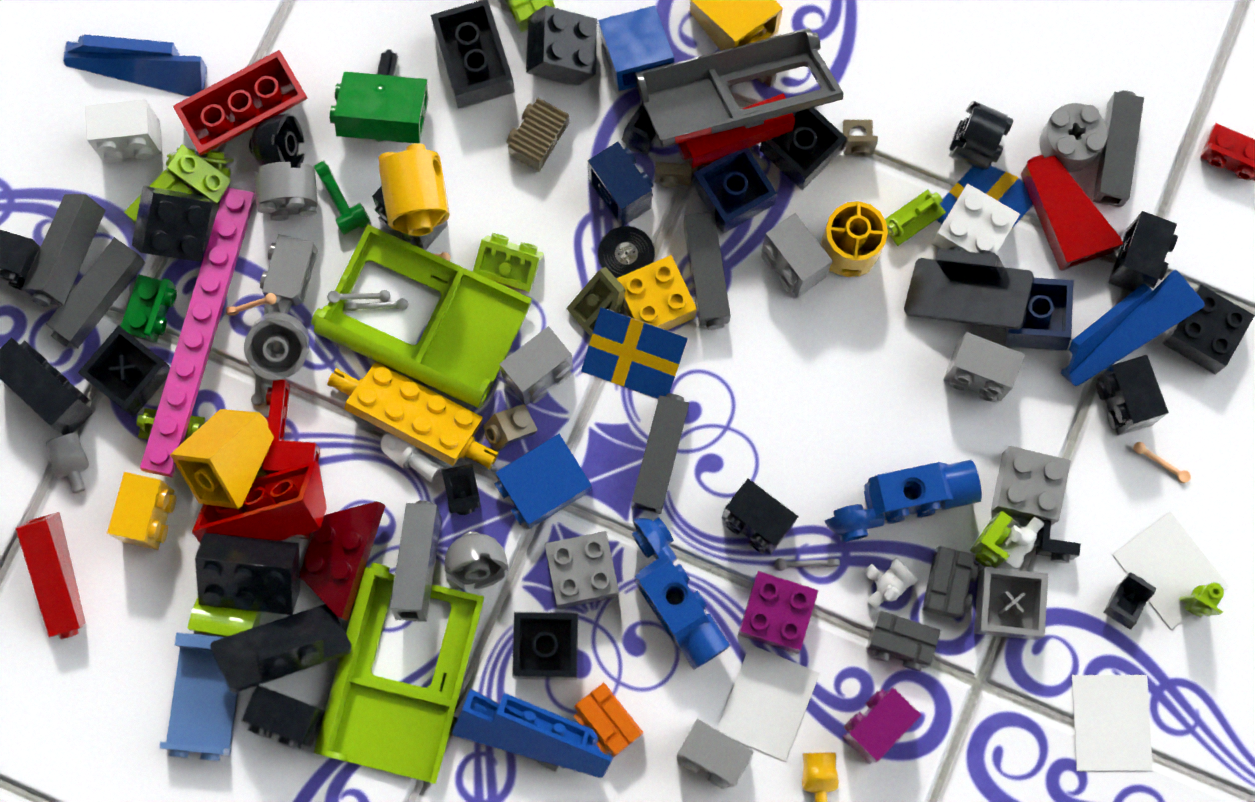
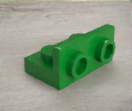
[120,274,177,343]

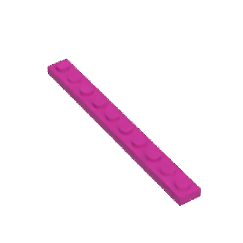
[140,187,256,478]

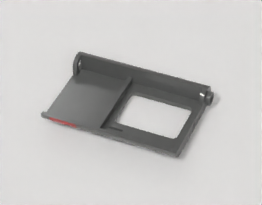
[635,28,844,147]

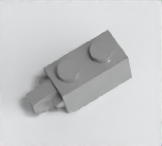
[260,234,318,316]

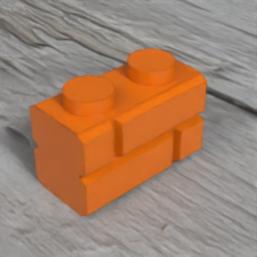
[573,682,644,758]

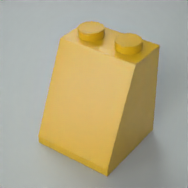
[689,0,783,51]
[170,409,274,509]

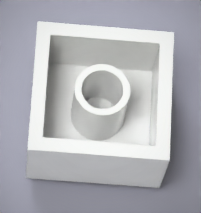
[85,99,162,163]
[932,183,1020,254]

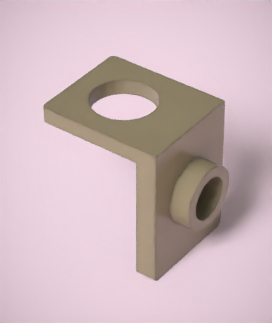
[842,120,878,157]

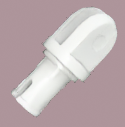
[380,432,443,483]

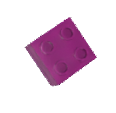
[737,571,819,654]
[842,687,922,764]

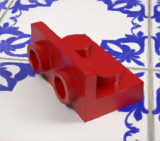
[1200,123,1255,181]

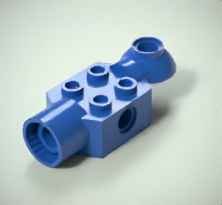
[824,459,982,542]
[632,517,731,670]

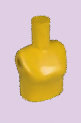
[802,752,839,802]

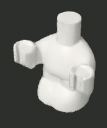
[998,516,1044,568]
[863,557,918,609]

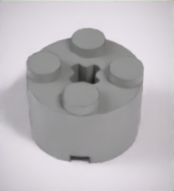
[1039,103,1107,172]
[254,162,318,221]
[244,312,309,380]

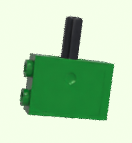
[330,49,429,144]

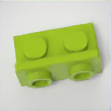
[473,233,544,292]
[969,511,1012,568]

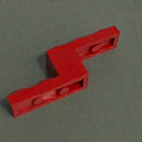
[261,379,320,540]

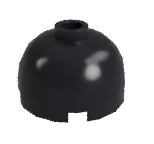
[249,114,304,168]

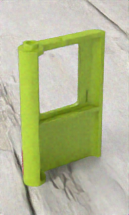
[311,224,532,408]
[313,563,485,784]

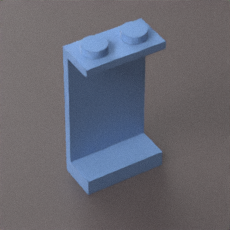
[160,633,238,761]

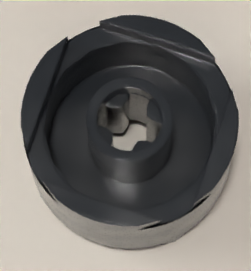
[949,100,1013,170]

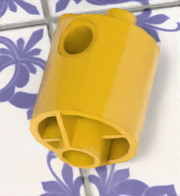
[378,143,450,236]
[820,201,888,277]

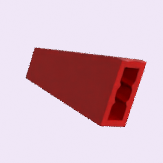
[1021,155,1123,271]
[15,512,86,639]

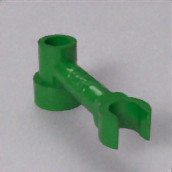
[314,160,372,235]

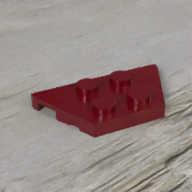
[300,501,386,621]

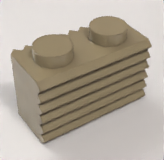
[506,97,570,172]

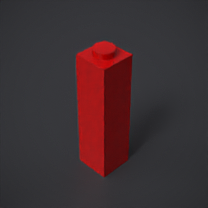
[677,93,795,168]

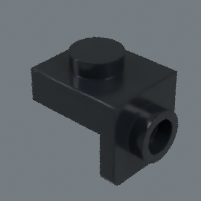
[442,464,481,515]
[1034,520,1081,564]
[1103,572,1156,630]

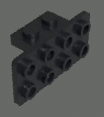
[904,247,1035,329]
[210,604,352,693]

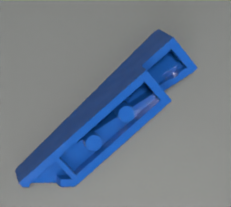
[63,34,207,97]
[1061,270,1205,386]
[452,689,612,778]

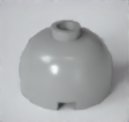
[445,532,508,590]

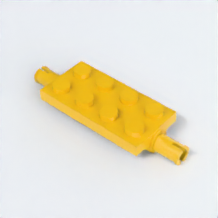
[327,362,499,470]

